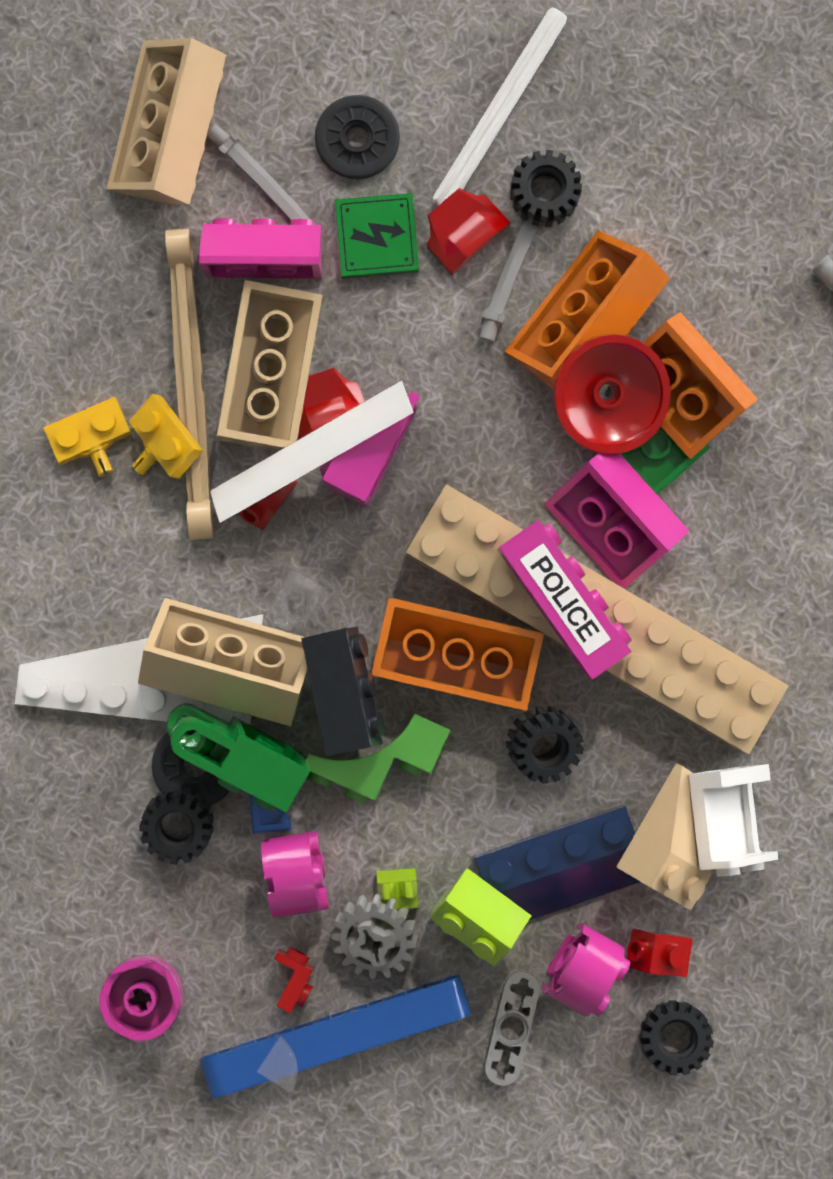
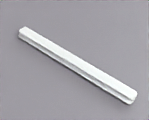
[433,8,567,206]

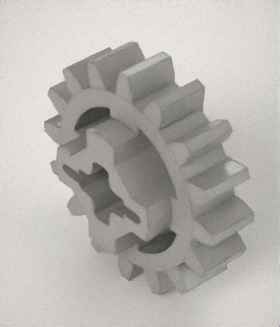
[331,894,419,979]

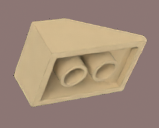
[617,763,711,910]

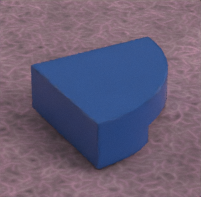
[249,794,292,834]

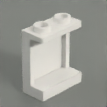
[689,764,778,876]

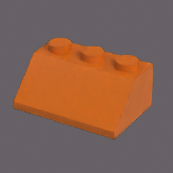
[643,312,758,459]

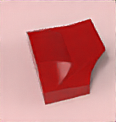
[427,188,511,276]
[297,368,364,441]

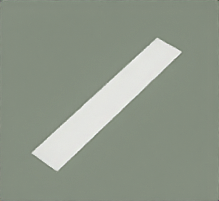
[210,381,414,523]

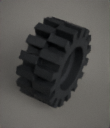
[510,150,582,227]
[506,706,584,784]
[139,787,214,865]
[639,1000,714,1076]

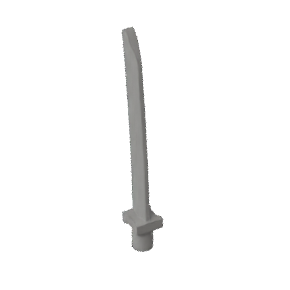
[207,124,325,255]
[479,188,554,343]

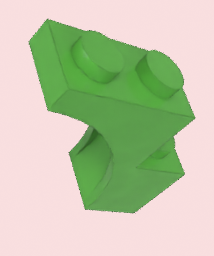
[306,714,451,804]

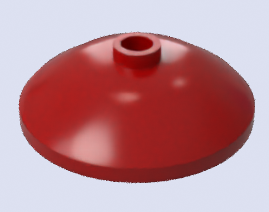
[553,334,671,454]

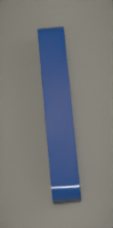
[199,975,472,1098]

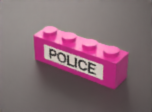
[497,519,632,680]

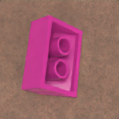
[199,218,322,279]
[543,453,689,589]

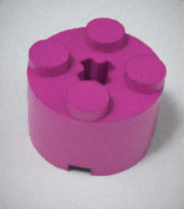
[261,831,329,918]
[542,923,630,1017]
[99,955,184,1041]

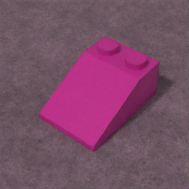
[319,392,420,508]

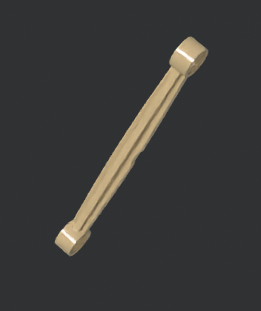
[165,228,214,541]

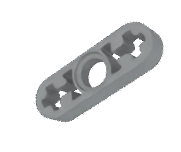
[484,970,540,1086]

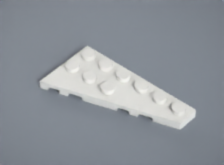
[14,614,264,725]

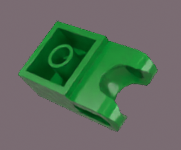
[167,703,310,813]

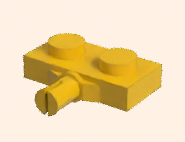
[129,394,203,478]
[43,397,132,477]

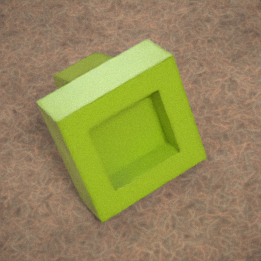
[376,867,419,909]

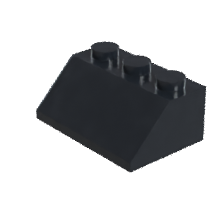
[301,627,385,757]

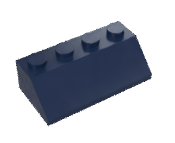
[474,805,640,920]

